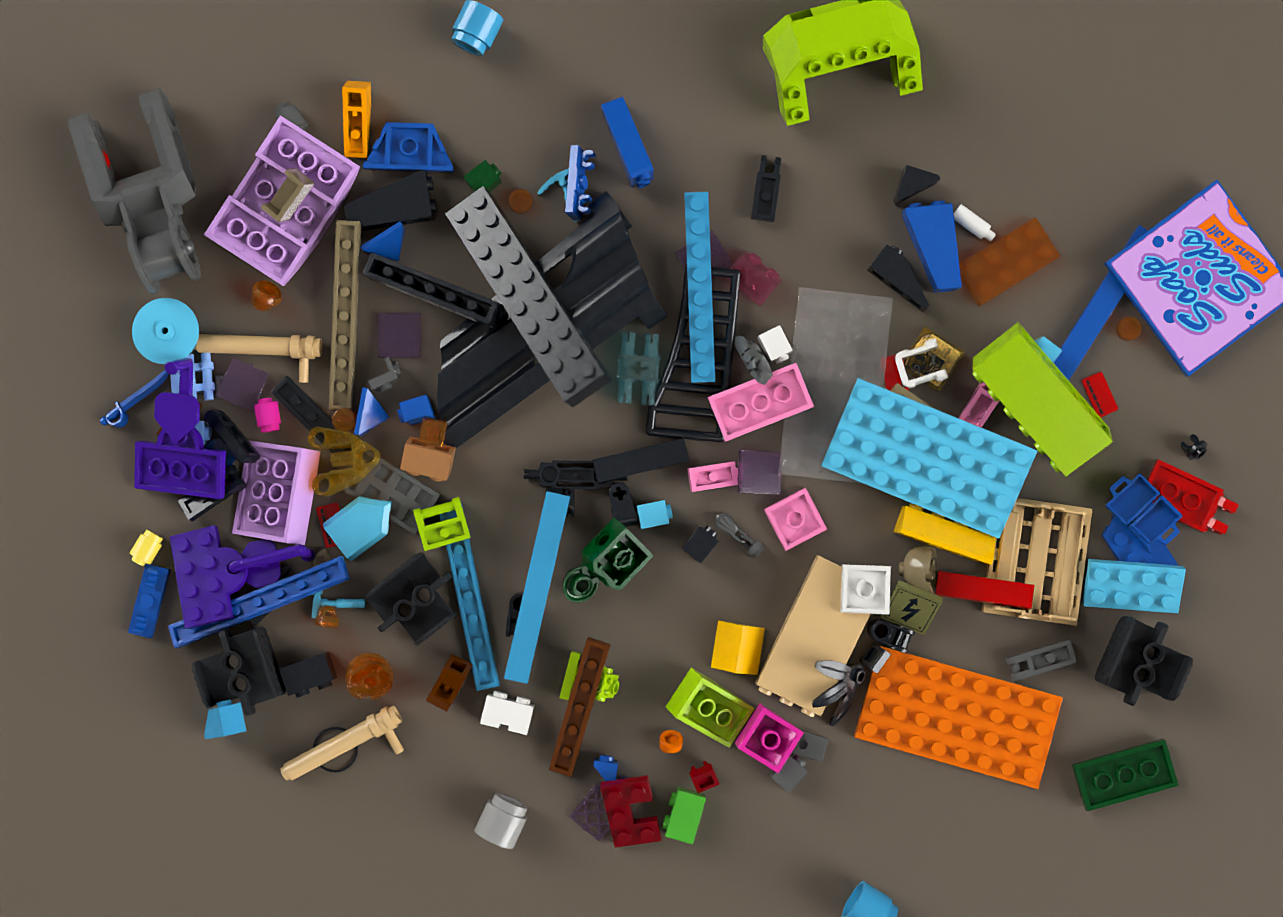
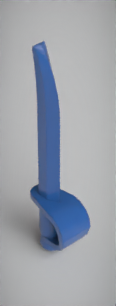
[100,370,169,428]

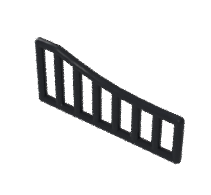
[646,266,741,443]

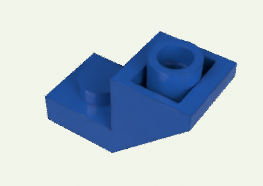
[594,755,630,781]

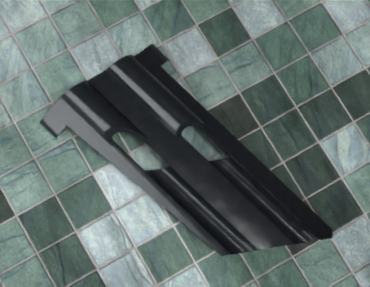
[437,191,667,448]

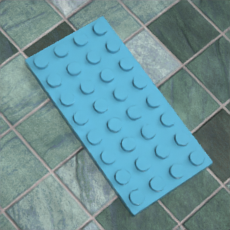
[821,378,1037,539]

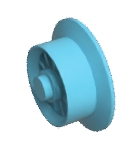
[132,298,199,364]

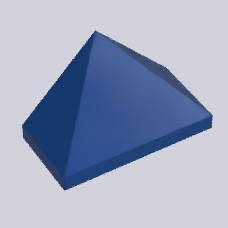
[360,221,406,261]
[354,388,390,436]

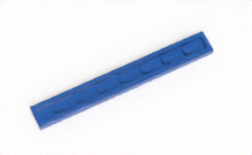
[1053,225,1148,380]
[168,556,350,649]

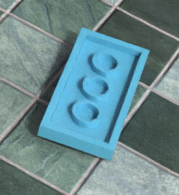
[1082,559,1186,613]

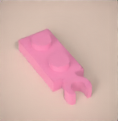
[687,461,754,492]

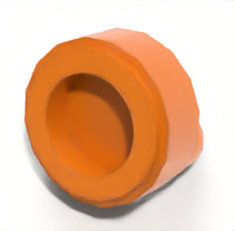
[659,730,683,753]

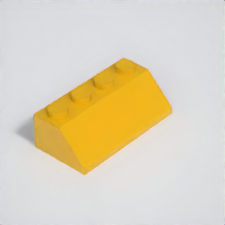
[893,503,996,565]

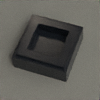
[859,642,891,673]

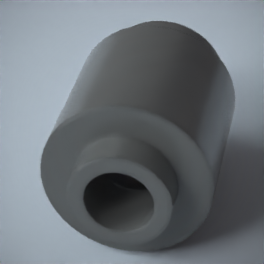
[274,101,308,131]

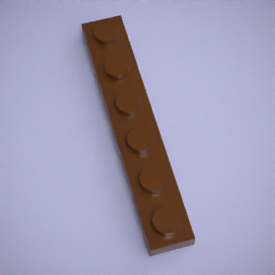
[549,637,611,777]

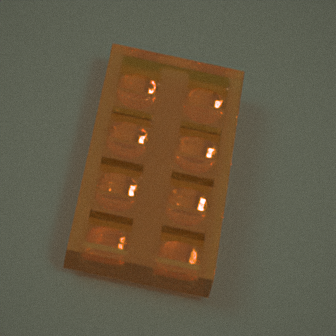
[959,217,1061,306]

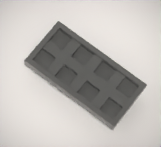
[335,445,441,535]

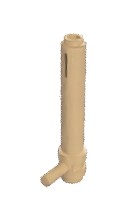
[193,334,322,383]
[280,705,404,780]

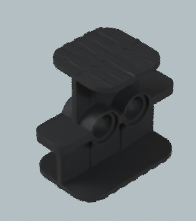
[363,552,457,645]
[1094,616,1193,706]
[192,627,286,716]

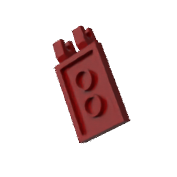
[1147,459,1239,535]

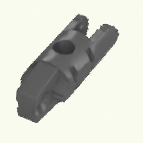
[734,335,773,385]

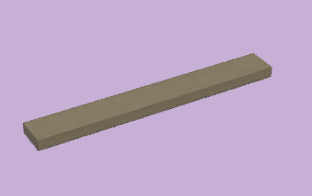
[329,220,361,411]

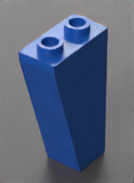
[601,97,654,189]
[902,201,962,293]

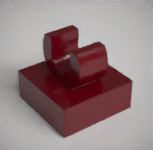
[689,761,720,793]

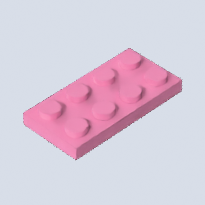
[708,363,814,442]

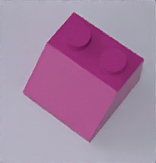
[735,703,804,773]

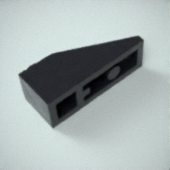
[867,244,930,312]

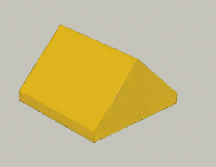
[711,620,765,675]

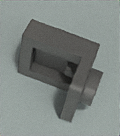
[368,357,402,393]

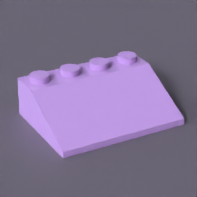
[232,440,320,545]

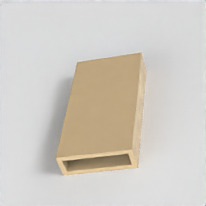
[755,555,870,717]

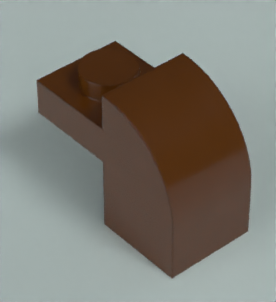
[426,654,473,712]

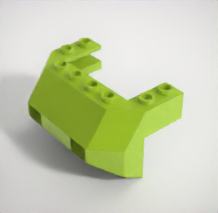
[763,0,923,126]

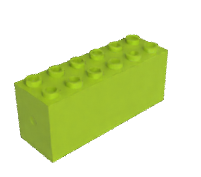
[972,322,1113,476]

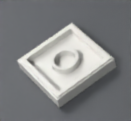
[840,564,891,614]

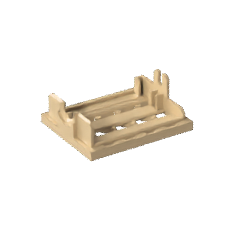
[981,498,1092,626]

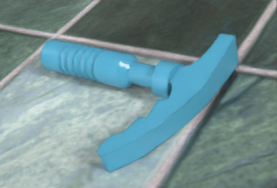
[538,168,582,222]
[312,590,366,618]

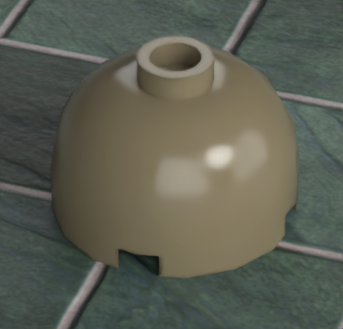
[899,546,937,593]

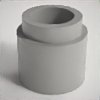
[474,793,528,849]

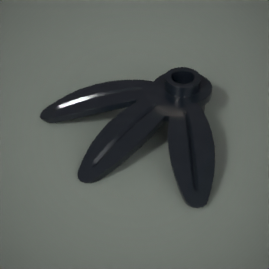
[812,660,866,726]

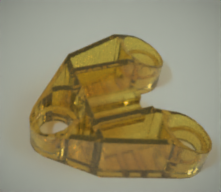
[308,427,380,497]

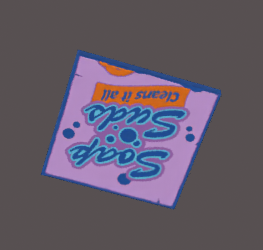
[1103,180,1283,377]

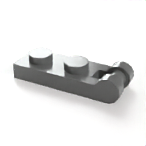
[1005,639,1077,681]

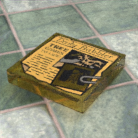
[903,327,964,392]

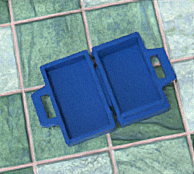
[1105,474,1183,549]

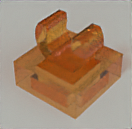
[419,418,447,446]

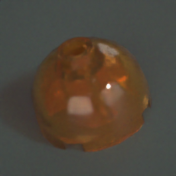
[346,652,394,700]

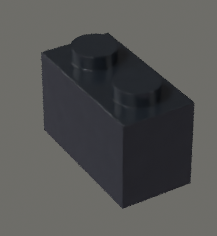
[681,526,719,564]
[279,652,337,698]

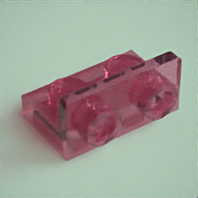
[727,251,782,306]

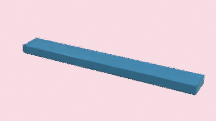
[504,491,570,684]
[439,501,500,691]

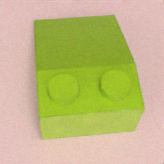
[666,667,755,748]

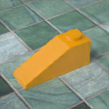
[342,81,371,158]

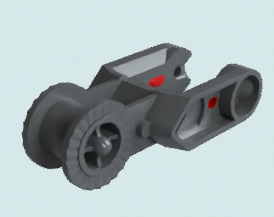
[68,87,201,294]

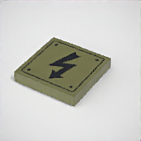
[880,580,943,635]

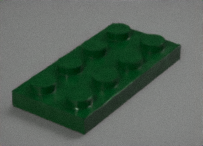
[1072,738,1179,812]

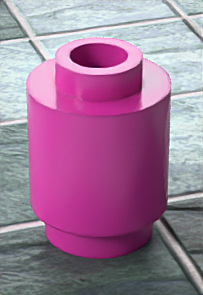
[254,398,281,433]

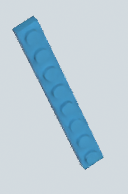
[684,192,715,383]

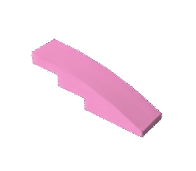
[958,382,1000,427]

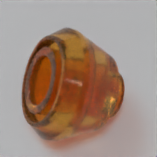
[251,280,282,311]

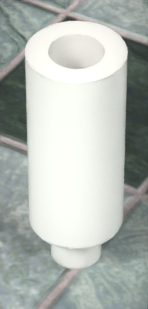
[953,204,996,242]

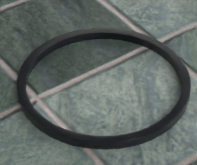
[313,727,358,773]

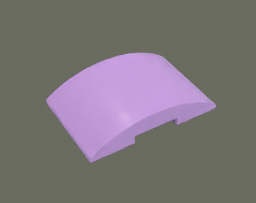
[204,115,360,286]

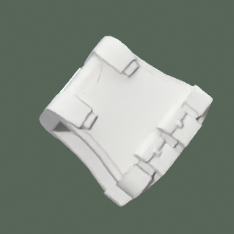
[895,338,948,388]

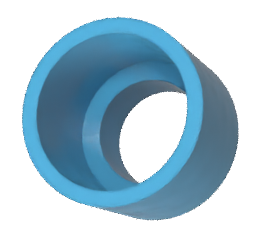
[451,0,504,56]
[841,881,899,917]

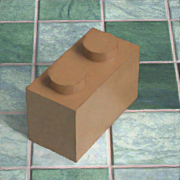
[400,436,456,481]

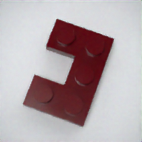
[600,775,662,848]

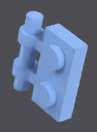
[170,353,216,401]

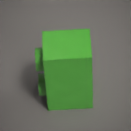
[662,787,706,845]

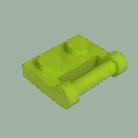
[413,497,471,551]

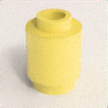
[130,529,163,566]

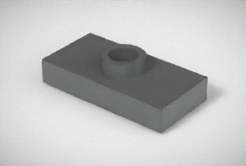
[792,730,829,762]

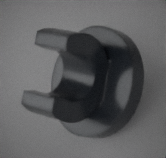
[1181,434,1207,460]

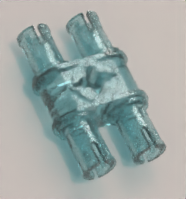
[615,332,661,405]

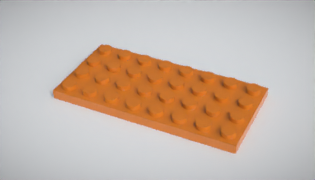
[854,645,1063,789]

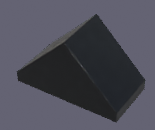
[893,165,940,205]

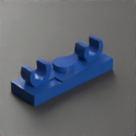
[565,145,596,220]
[128,564,171,638]

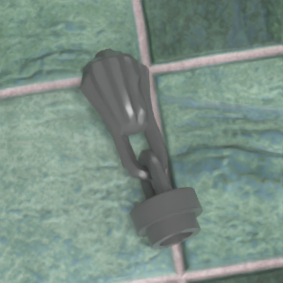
[715,513,764,559]

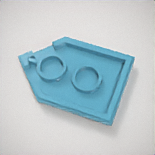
[323,496,392,561]

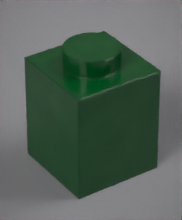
[463,159,502,192]

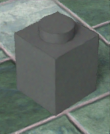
[769,754,808,794]

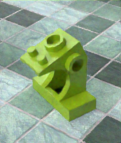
[559,650,619,702]

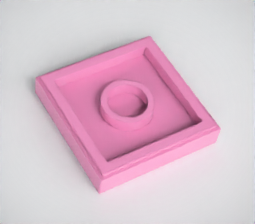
[763,488,827,551]

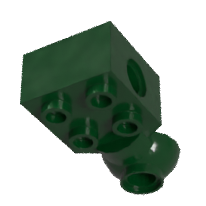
[562,517,654,603]

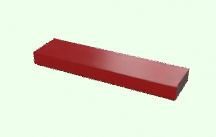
[935,571,1035,610]

